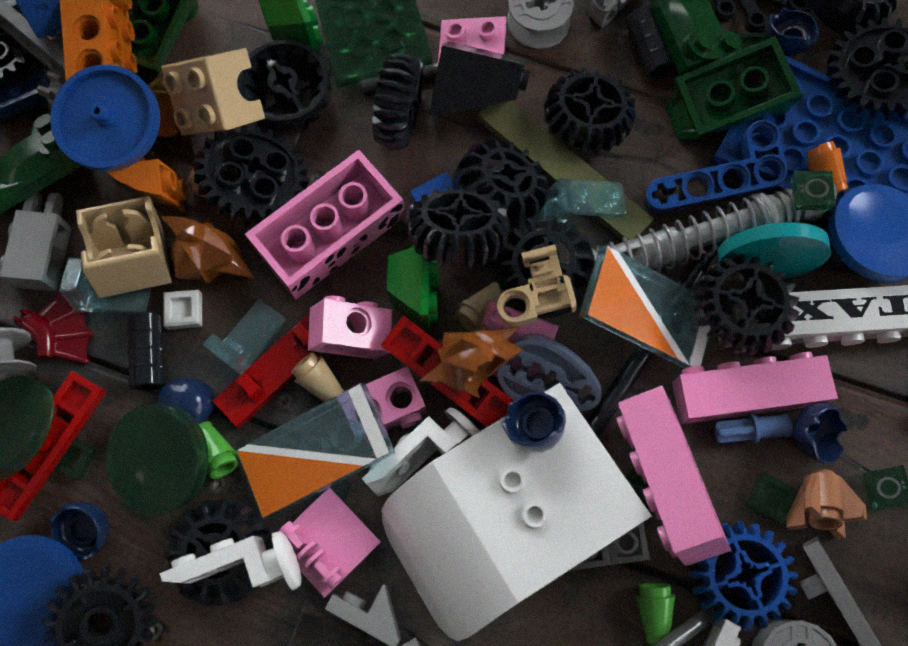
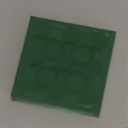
[315,0,433,88]

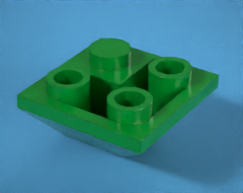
[258,0,324,56]
[387,247,439,335]

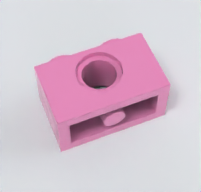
[308,296,392,360]

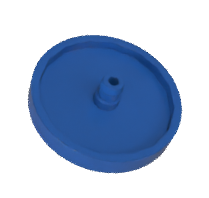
[50,64,160,172]
[828,184,908,283]
[0,535,85,646]

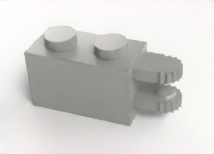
[0,192,72,292]

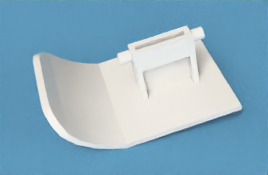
[382,383,651,641]

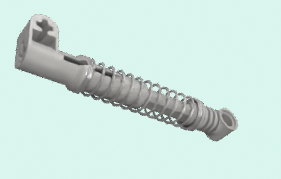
[518,174,838,293]

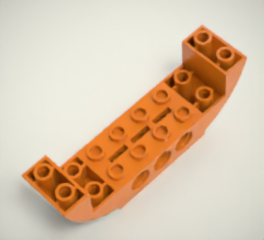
[60,0,189,211]

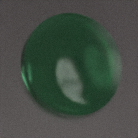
[0,375,54,481]
[106,403,209,515]

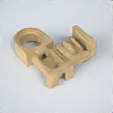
[497,245,577,327]

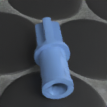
[714,413,793,444]

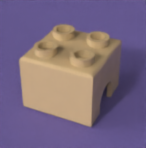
[161,48,265,136]
[76,196,172,298]

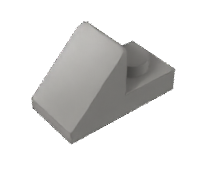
[325,584,401,646]

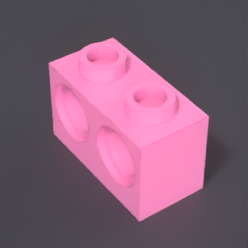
[339,366,427,444]

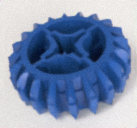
[688,521,799,631]

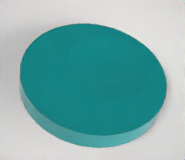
[717,223,831,279]

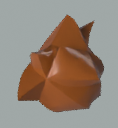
[161,216,255,284]
[419,324,523,398]

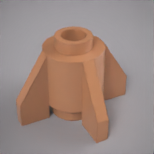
[786,469,867,539]

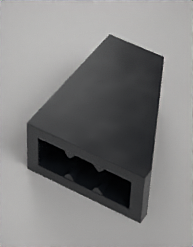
[429,41,531,115]

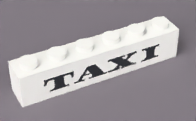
[718,285,908,352]

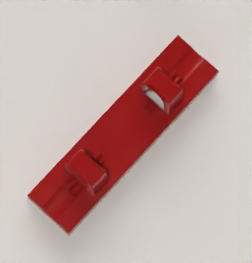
[212,312,323,429]
[381,315,514,427]
[0,371,107,522]

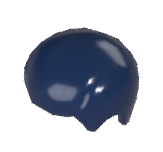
[767,8,819,56]
[155,377,216,434]
[502,392,566,453]
[792,402,848,465]
[49,501,110,560]

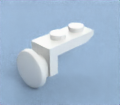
[362,407,480,497]
[160,531,301,590]

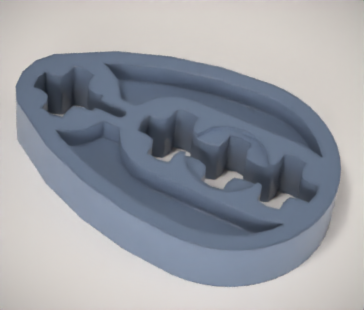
[497,334,601,411]

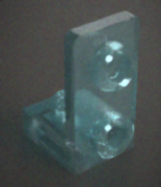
[543,178,626,223]
[59,258,152,314]
[203,300,286,375]

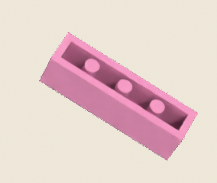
[672,352,838,425]

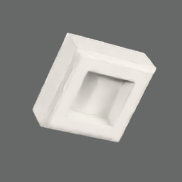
[163,290,202,330]

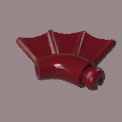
[13,288,94,364]

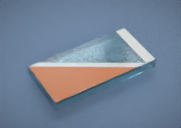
[579,245,711,369]
[236,383,395,519]

